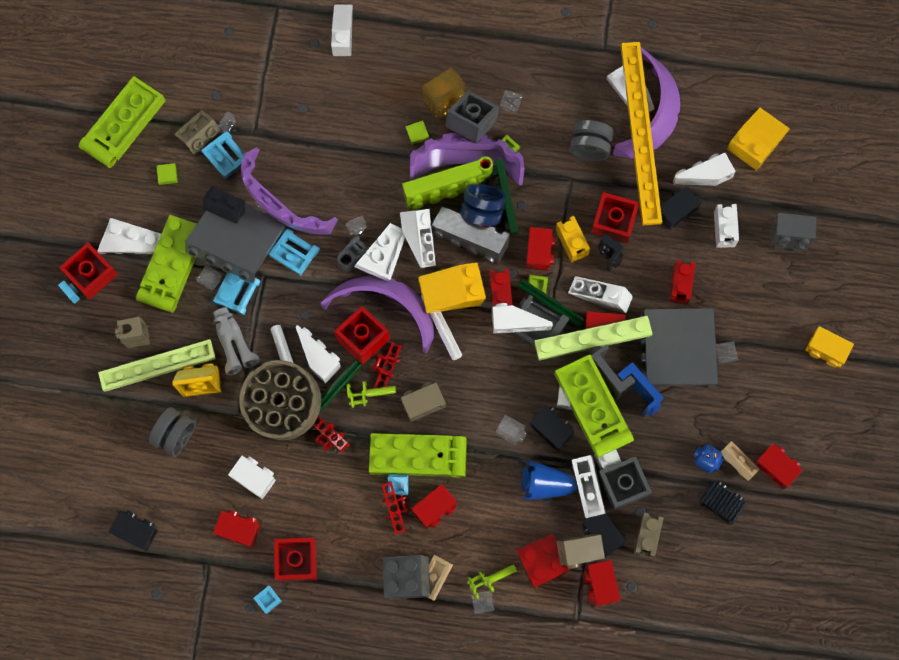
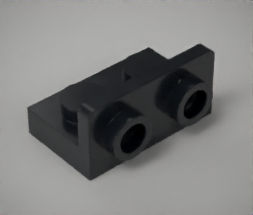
[598,234,624,271]

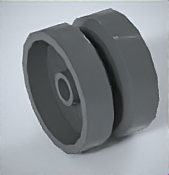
[569,120,614,161]
[149,407,196,458]

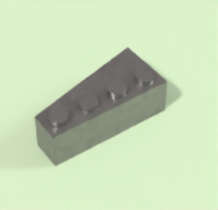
[431,206,510,264]

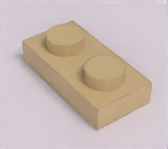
[721,441,760,481]
[428,555,453,600]

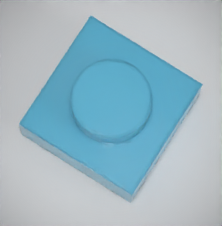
[58,281,80,304]
[388,474,409,495]
[254,585,282,614]

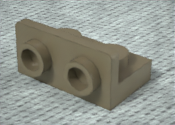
[175,110,221,155]

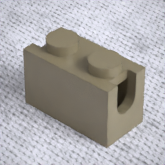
[115,317,150,348]
[401,382,446,422]
[633,513,664,559]
[556,534,605,569]

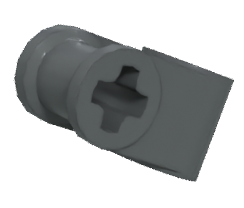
[337,236,370,272]

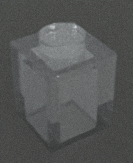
[495,415,527,446]

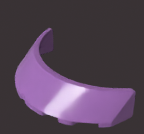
[613,48,680,159]
[410,133,524,185]
[241,147,338,235]
[321,276,434,354]

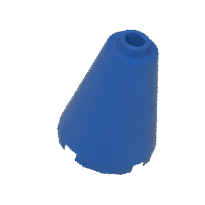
[521,461,577,500]

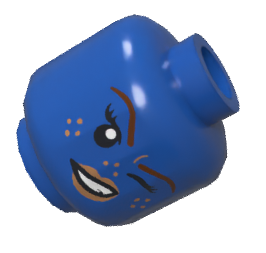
[693,444,724,473]

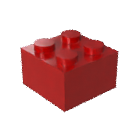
[591,192,640,244]
[59,242,118,300]
[334,306,390,365]
[516,533,571,589]
[274,538,317,582]
[582,560,621,608]

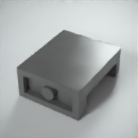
[513,295,569,346]
[591,345,636,400]

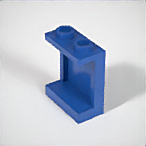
[617,362,664,417]

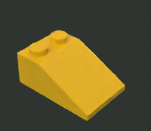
[727,108,790,171]
[418,263,486,314]
[173,364,222,397]

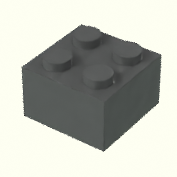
[445,90,499,144]
[769,213,817,252]
[597,456,652,511]
[383,555,430,599]

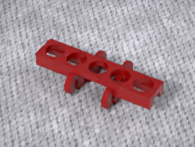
[371,342,402,388]
[313,416,350,452]
[381,481,410,534]

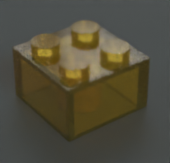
[422,67,465,118]

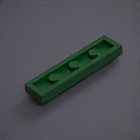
[493,158,518,236]

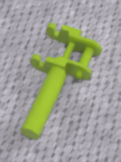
[347,381,396,408]
[467,564,517,600]

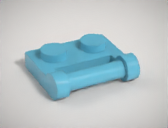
[201,132,245,179]
[269,229,320,276]
[213,273,261,315]

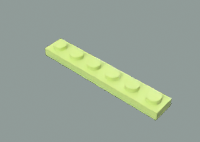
[534,316,652,361]
[98,339,216,392]

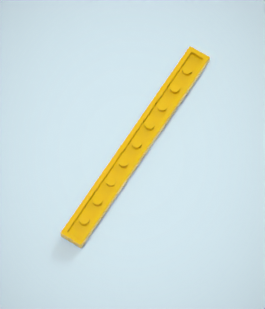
[620,42,662,226]

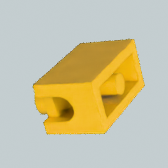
[556,216,590,263]
[805,326,854,368]

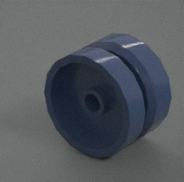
[460,184,506,226]

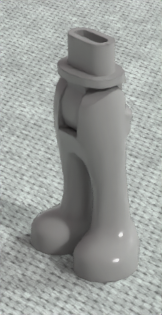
[213,307,260,375]

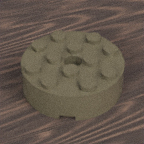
[239,360,321,440]

